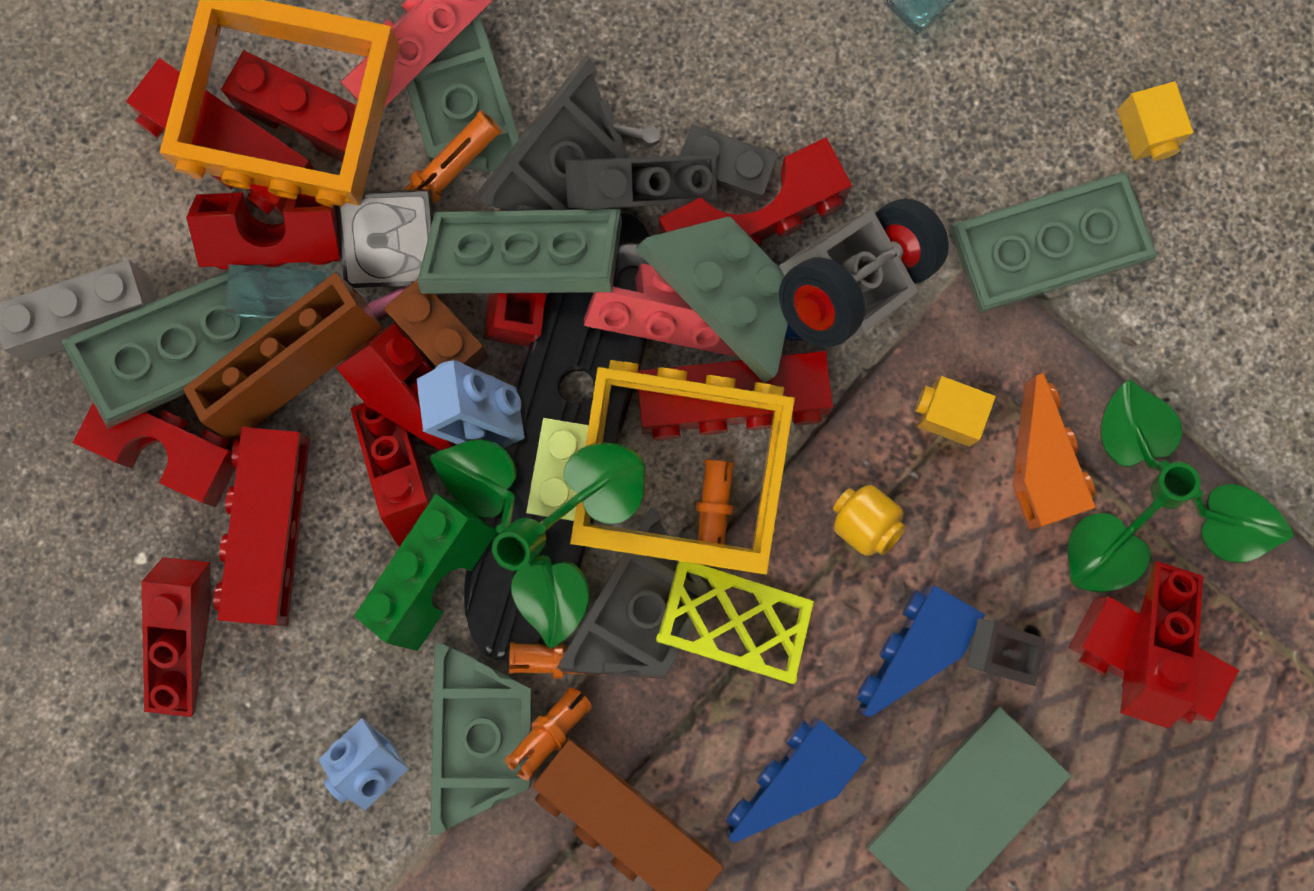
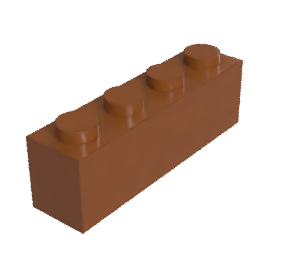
[183,272,383,443]
[531,737,724,891]

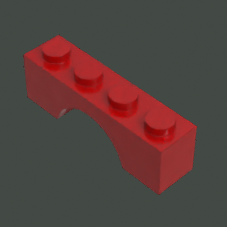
[658,137,852,247]

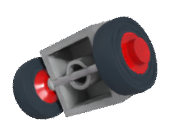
[779,199,949,348]

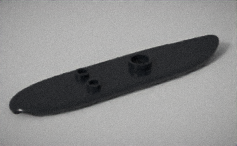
[464,213,650,661]

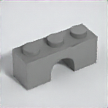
[0,259,156,361]

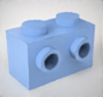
[417,360,525,448]

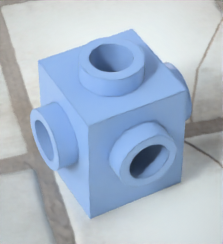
[318,718,408,811]

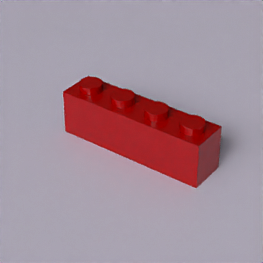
[125,58,315,216]
[637,351,833,440]
[213,427,310,626]

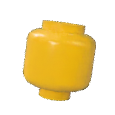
[833,485,906,556]

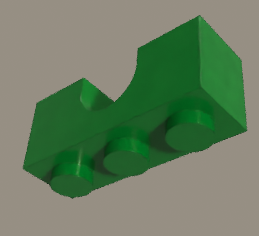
[354,493,497,651]

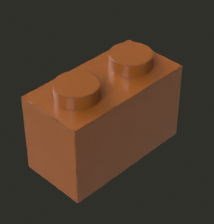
[384,279,489,369]

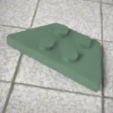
[406,13,519,173]
[635,216,788,383]
[430,643,532,835]

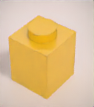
[1117,81,1194,161]
[915,376,996,447]

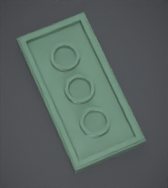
[950,171,1157,314]
[417,209,622,294]
[61,265,272,429]
[865,706,1072,891]

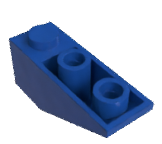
[856,585,986,717]
[725,718,867,843]

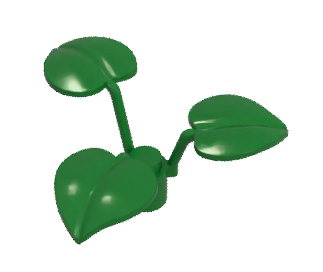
[1067,380,1294,593]
[430,438,646,648]

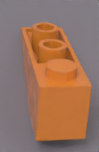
[1013,373,1096,530]

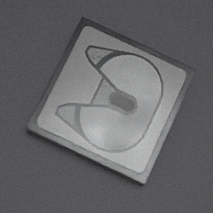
[335,189,434,288]

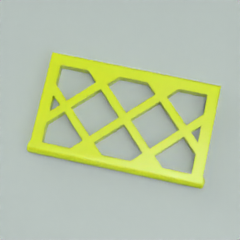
[656,561,814,684]

